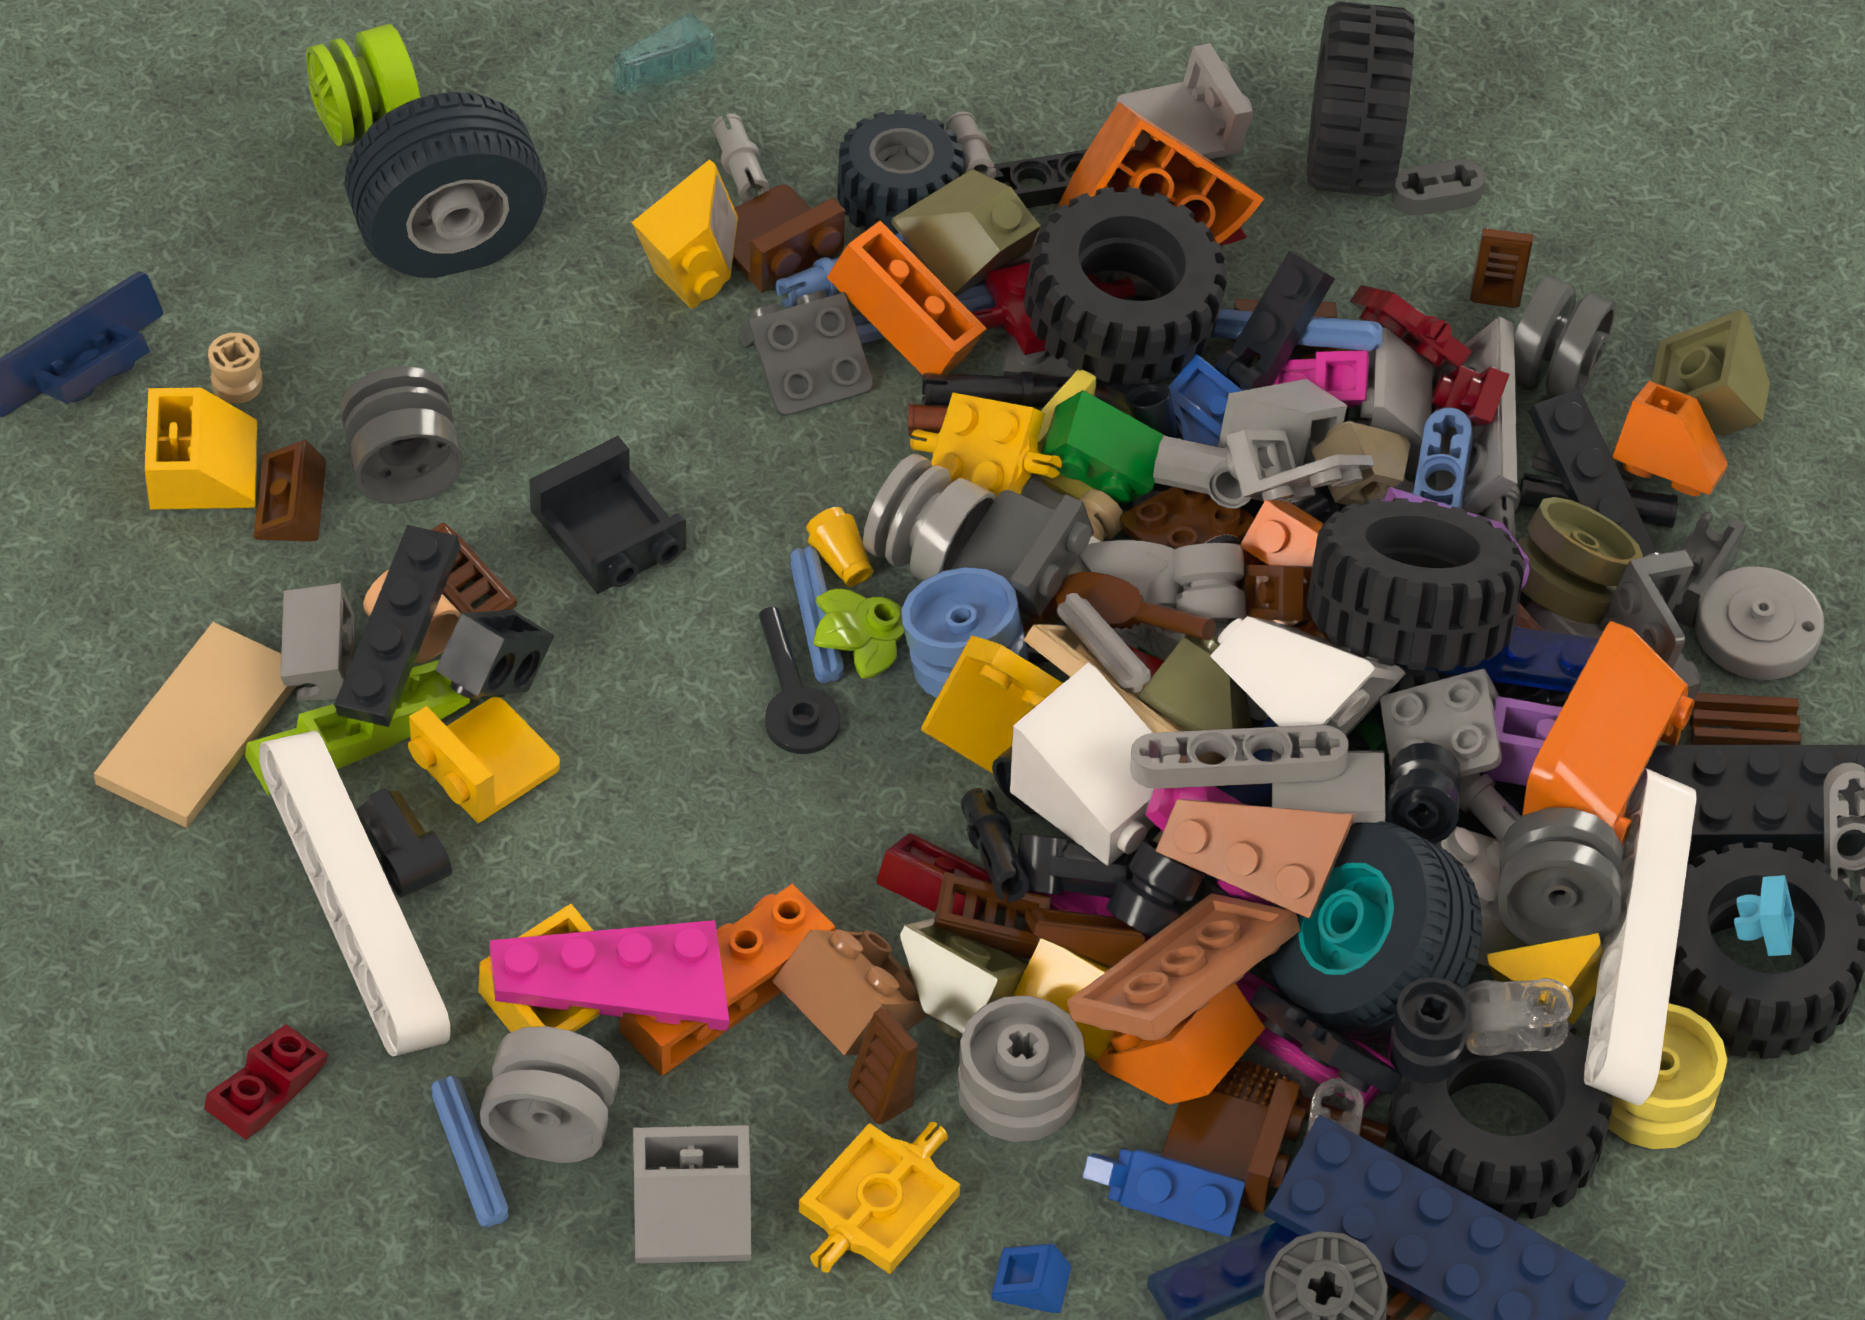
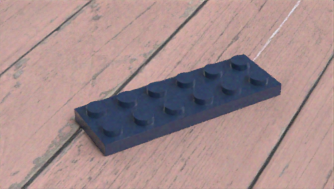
[1264,1114,1626,1320]

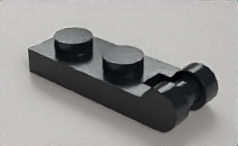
[1215,251,1335,391]

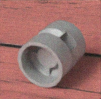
[1173,543,1247,629]

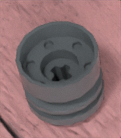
[340,366,463,504]
[1263,1231,1387,1320]

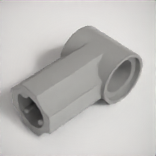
[1153,436,1251,508]

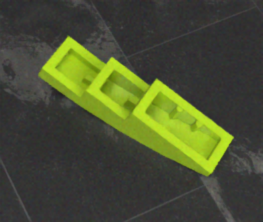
[245,660,470,796]

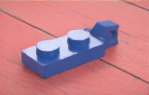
[1082,1148,1246,1238]

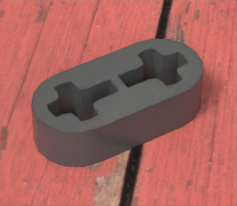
[1392,159,1485,215]

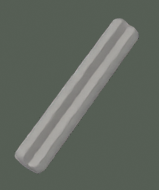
[1057,593,1151,694]

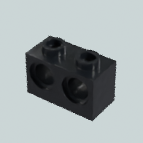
[435,610,555,700]

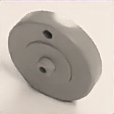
[1695,566,1824,680]

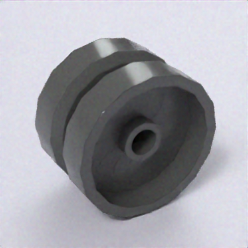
[1514,275,1617,397]
[1498,808,1622,946]

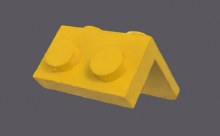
[408,697,560,824]

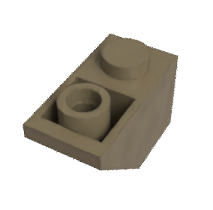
[1311,421,1411,506]

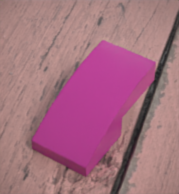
[1273,350,1369,408]

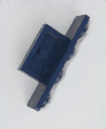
[0,271,163,417]

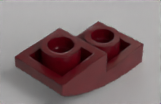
[1431,366,1510,426]
[204,1024,328,1140]

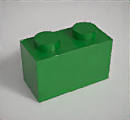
[1041,390,1165,505]

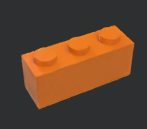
[827,221,987,375]

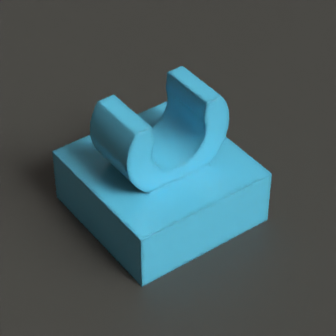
[1734,875,1795,956]

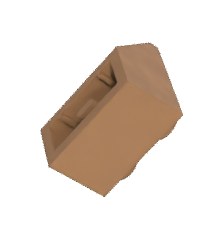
[772,929,929,1055]

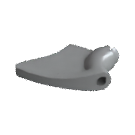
[1079,540,1184,635]

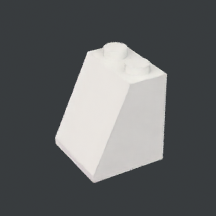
[1210,616,1406,736]
[1010,662,1160,866]

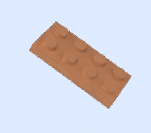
[1067,893,1300,1041]

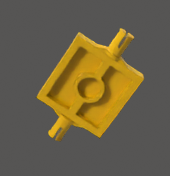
[910,393,1062,498]
[799,1122,961,1274]

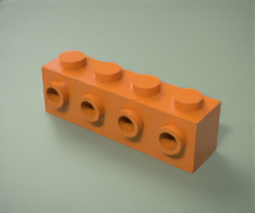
[619,884,836,1076]

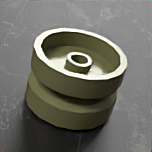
[1518,497,1643,625]

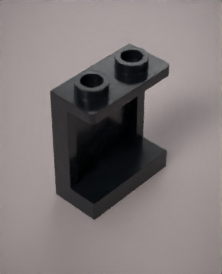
[529,436,686,594]

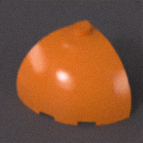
[1058,101,1264,244]

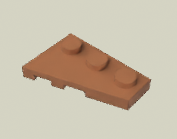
[1156,799,1356,919]

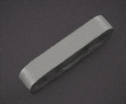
[1824,763,1865,913]

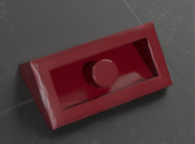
[877,833,992,920]

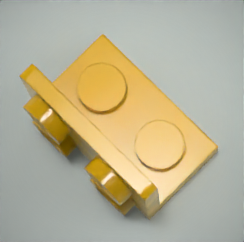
[921,635,1063,775]

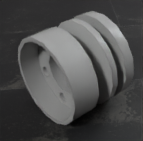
[863,454,996,581]

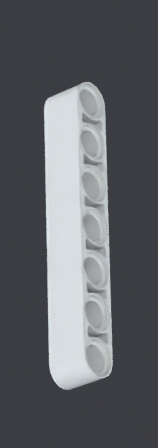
[259,730,451,1056]
[1584,768,1696,1106]

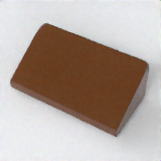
[254,439,326,541]

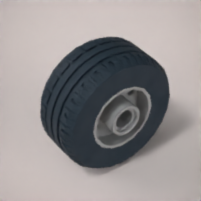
[344,92,548,278]

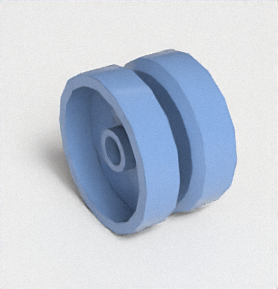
[901,567,1029,697]

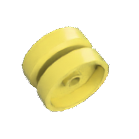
[1608,1003,1727,1149]

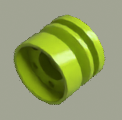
[305,24,421,146]

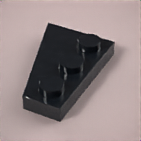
[1249,984,1403,1095]

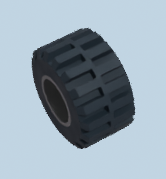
[837,110,964,235]

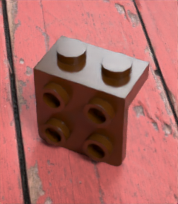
[733,184,845,293]
[1120,487,1255,549]
[1161,1078,1306,1213]

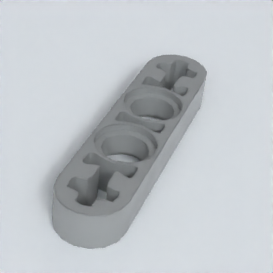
[1130,725,1349,789]

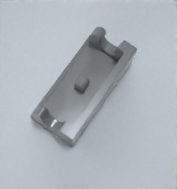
[280,583,354,700]

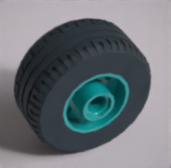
[1268,821,1482,1045]

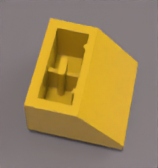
[145,388,258,510]

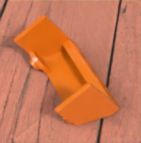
[1522,621,1695,848]

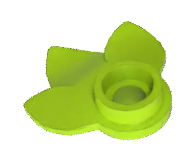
[813,589,905,679]

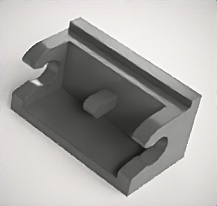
[1672,511,1746,629]

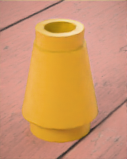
[806,507,874,587]

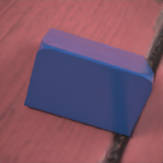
[991,1243,1071,1313]

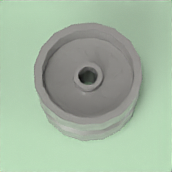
[957,996,1085,1142]
[480,1026,620,1163]

